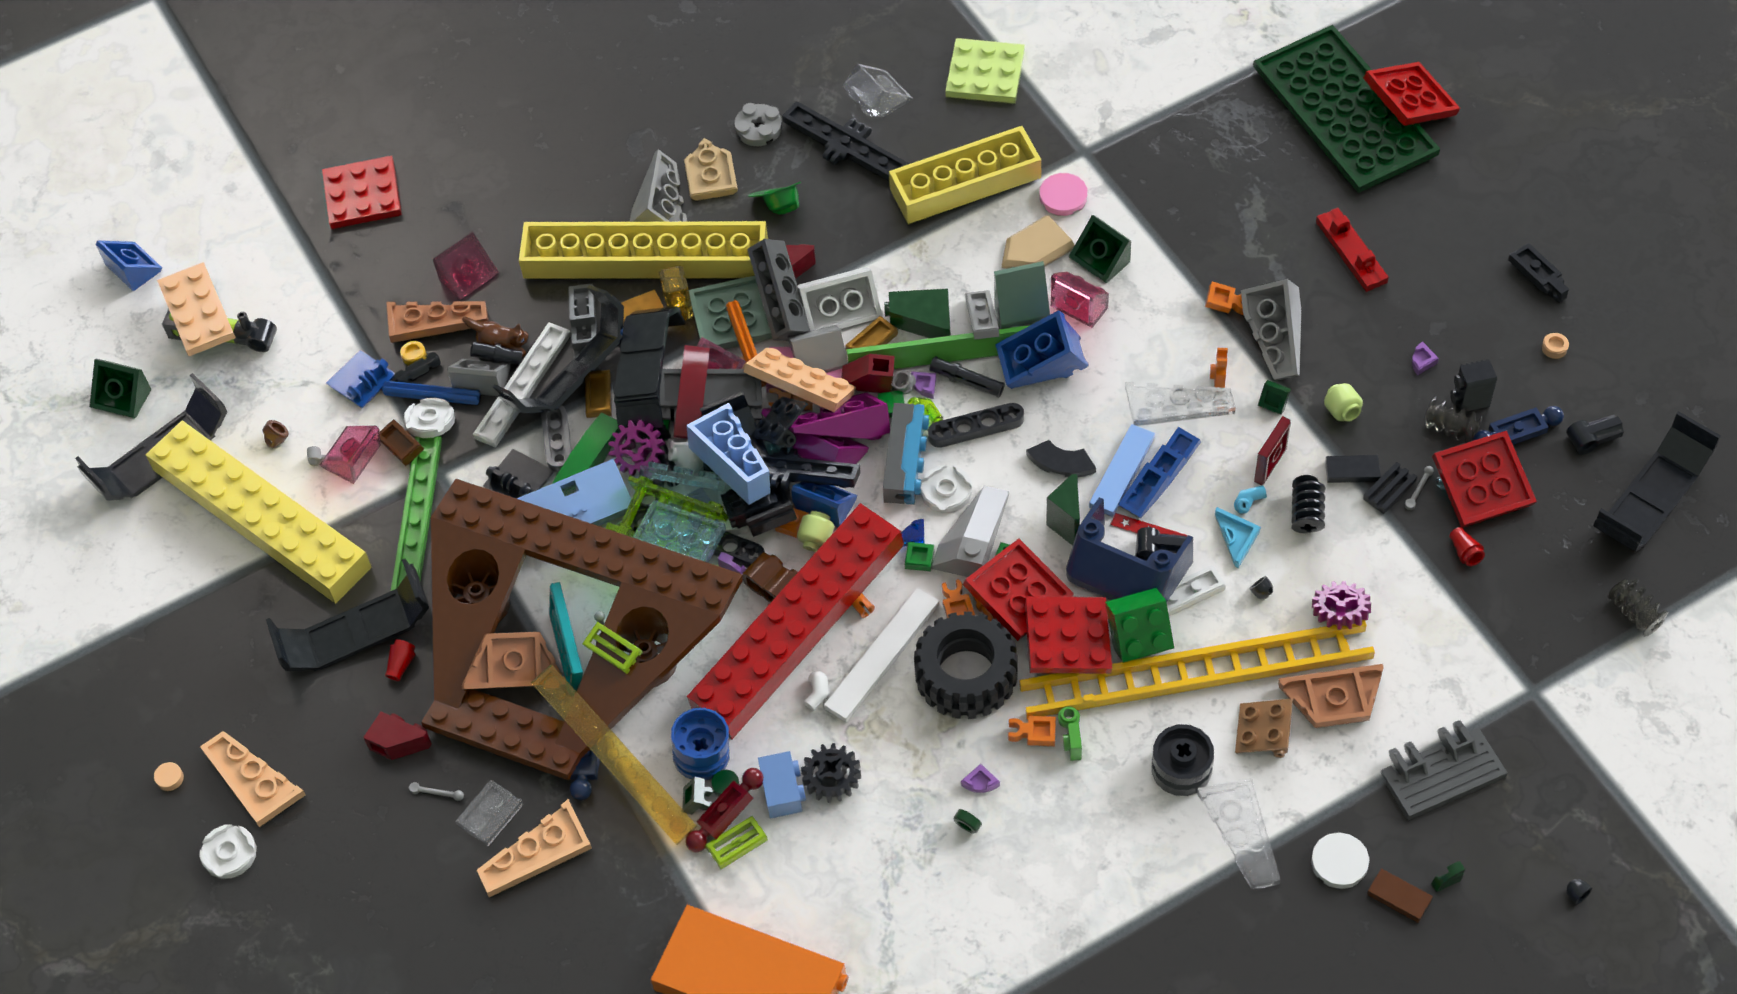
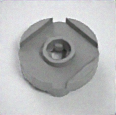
[735,103,782,146]

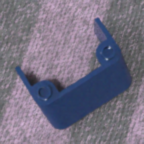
[1066,497,1193,602]

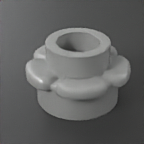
[892,370,916,394]

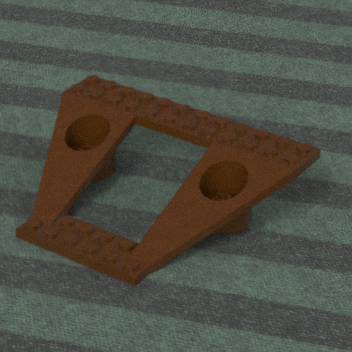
[421,479,743,781]

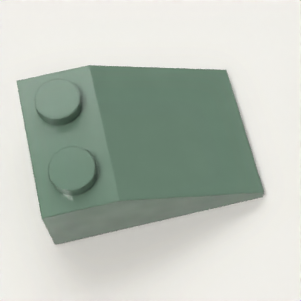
[994,261,1050,329]

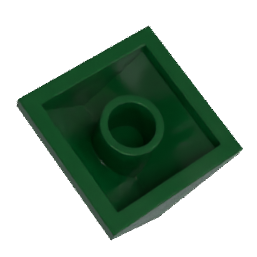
[1068,215,1131,283]
[89,358,152,418]
[1046,474,1080,546]

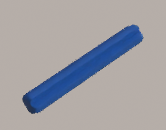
[383,381,480,405]

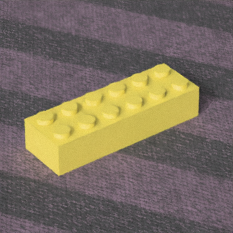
[889,126,1041,224]

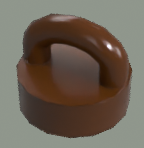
[262,420,289,448]

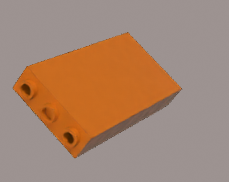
[651,904,849,994]

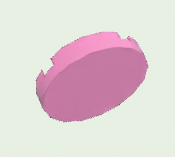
[1040,173,1087,216]

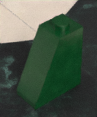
[884,289,951,338]

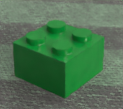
[1105,588,1174,663]

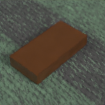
[375,419,424,466]
[1367,868,1433,923]

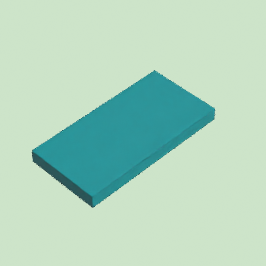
[549,582,583,701]

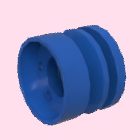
[671,708,730,781]

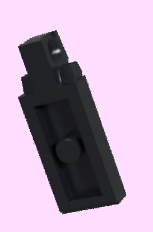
[1508,243,1569,303]

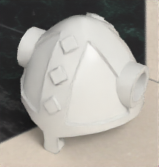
[668,439,703,476]

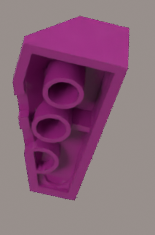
[789,392,890,440]
[761,408,869,464]

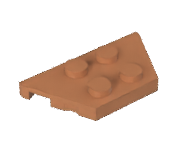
[462,632,567,690]
[1278,664,1384,728]

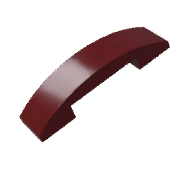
[673,345,710,439]

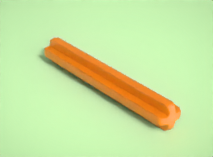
[726,300,767,387]

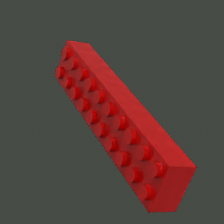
[687,503,904,739]

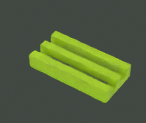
[582,621,643,674]
[706,816,768,870]

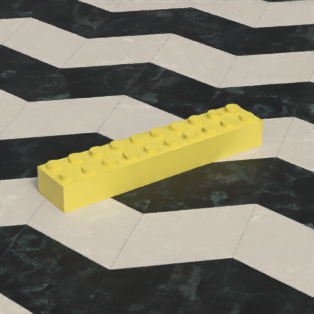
[519,221,768,279]
[146,421,372,604]

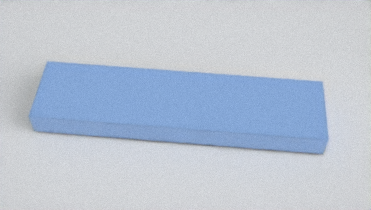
[1089,424,1155,517]

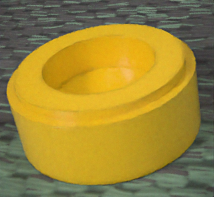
[400,341,426,365]

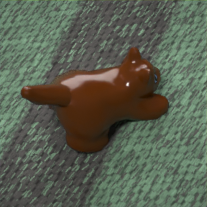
[462,317,529,357]

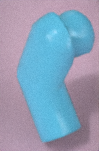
[1234,485,1267,514]

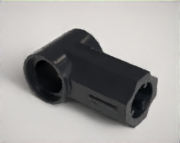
[1566,415,1624,455]
[1135,527,1188,561]

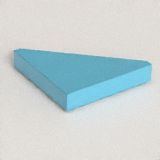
[1215,507,1261,568]

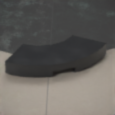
[1026,440,1096,477]

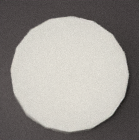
[404,398,455,438]
[921,465,972,513]
[199,824,257,879]
[1311,833,1369,889]

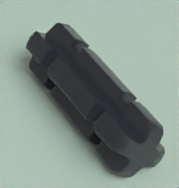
[394,352,441,383]

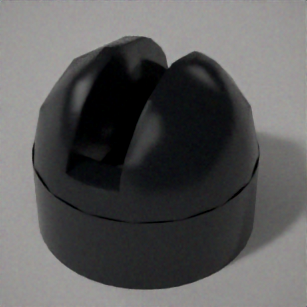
[1249,576,1273,599]
[1567,879,1592,905]

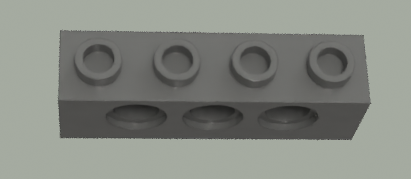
[747,239,811,341]

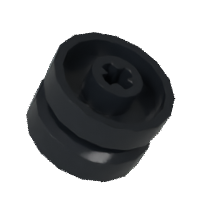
[1152,724,1214,796]

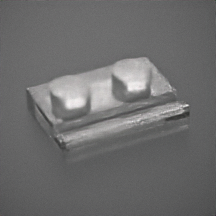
[456,780,524,846]

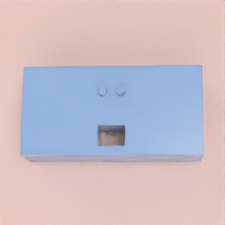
[517,459,634,526]

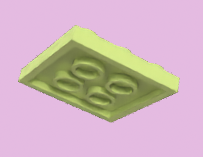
[946,38,1025,103]

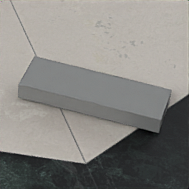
[965,290,999,340]

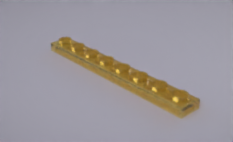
[531,664,698,845]

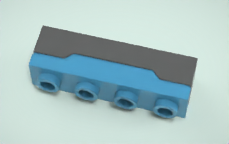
[883,403,929,505]

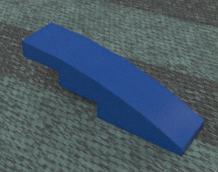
[1118,427,1201,519]

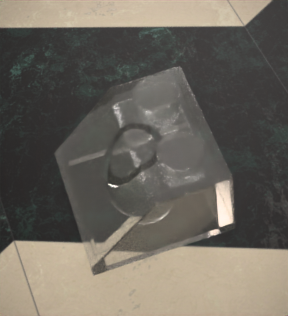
[842,64,913,118]

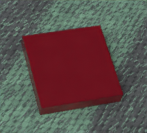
[1254,416,1291,486]

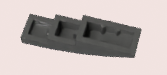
[569,284,600,372]

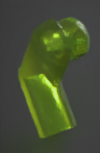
[907,397,943,424]

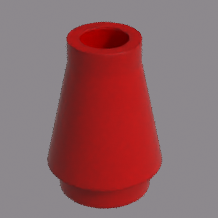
[1449,527,1485,566]
[385,640,416,681]

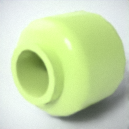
[1324,383,1363,421]
[797,511,834,552]

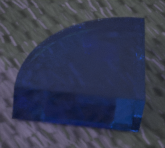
[901,519,925,546]

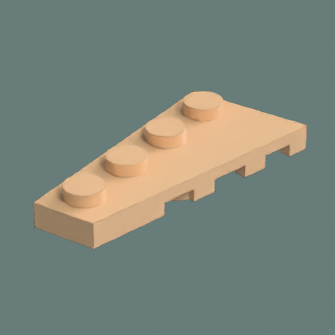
[200,731,306,827]
[477,800,592,897]

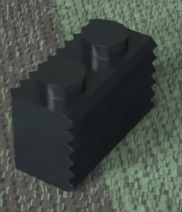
[1450,359,1497,413]

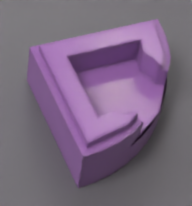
[1412,342,1439,375]
[911,371,936,399]
[718,552,746,576]
[961,764,1000,793]

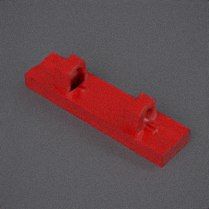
[1316,208,1389,292]

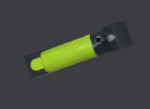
[162,308,277,352]

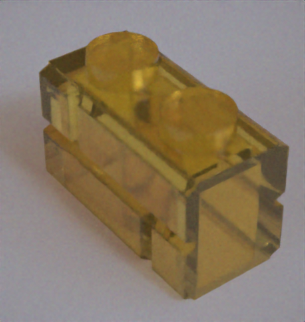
[659,266,693,320]

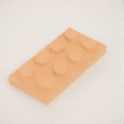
[157,262,236,356]
[744,348,856,412]

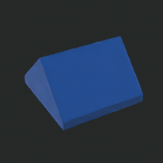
[95,240,162,292]
[791,482,858,527]

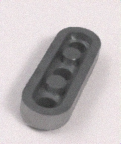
[541,405,572,472]

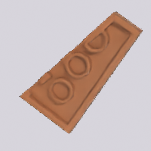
[387,301,488,343]

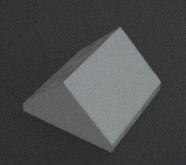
[788,325,848,372]
[448,359,510,396]

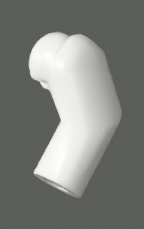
[804,671,829,711]

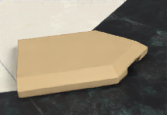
[684,138,738,201]
[1002,215,1075,269]

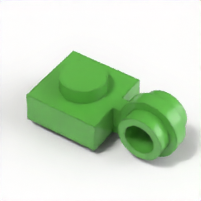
[1058,706,1082,761]

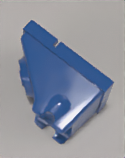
[995,310,1089,389]

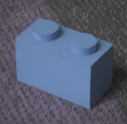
[758,751,806,819]

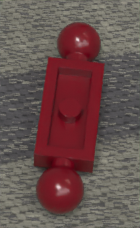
[685,768,764,853]

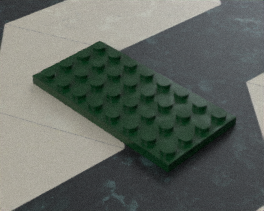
[1253,24,1440,193]

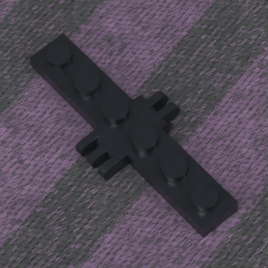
[782,101,909,181]
[703,447,860,489]

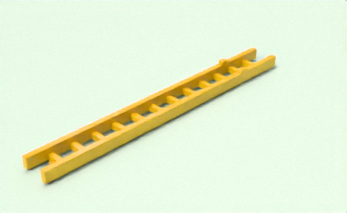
[1019,620,1375,719]

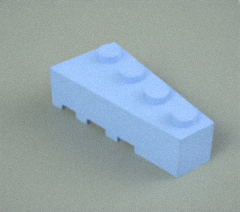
[687,403,770,505]

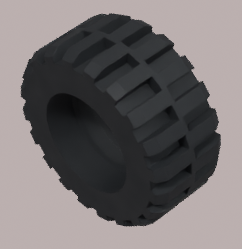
[914,612,1018,719]

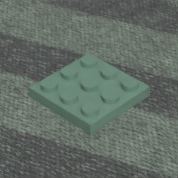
[688,276,773,353]

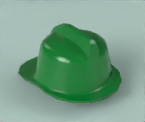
[747,182,801,214]

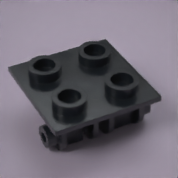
[751,396,808,448]
[483,449,554,499]
[720,482,780,529]

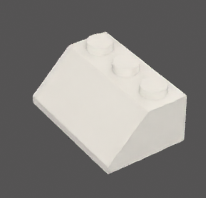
[797,267,883,331]

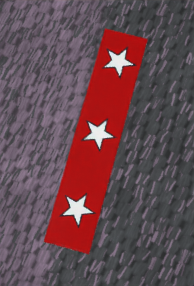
[1111,513,1188,536]

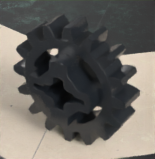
[801,743,861,803]

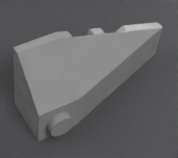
[629,149,687,222]
[1241,279,1301,381]
[931,486,1009,577]

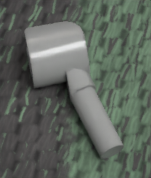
[307,446,343,466]

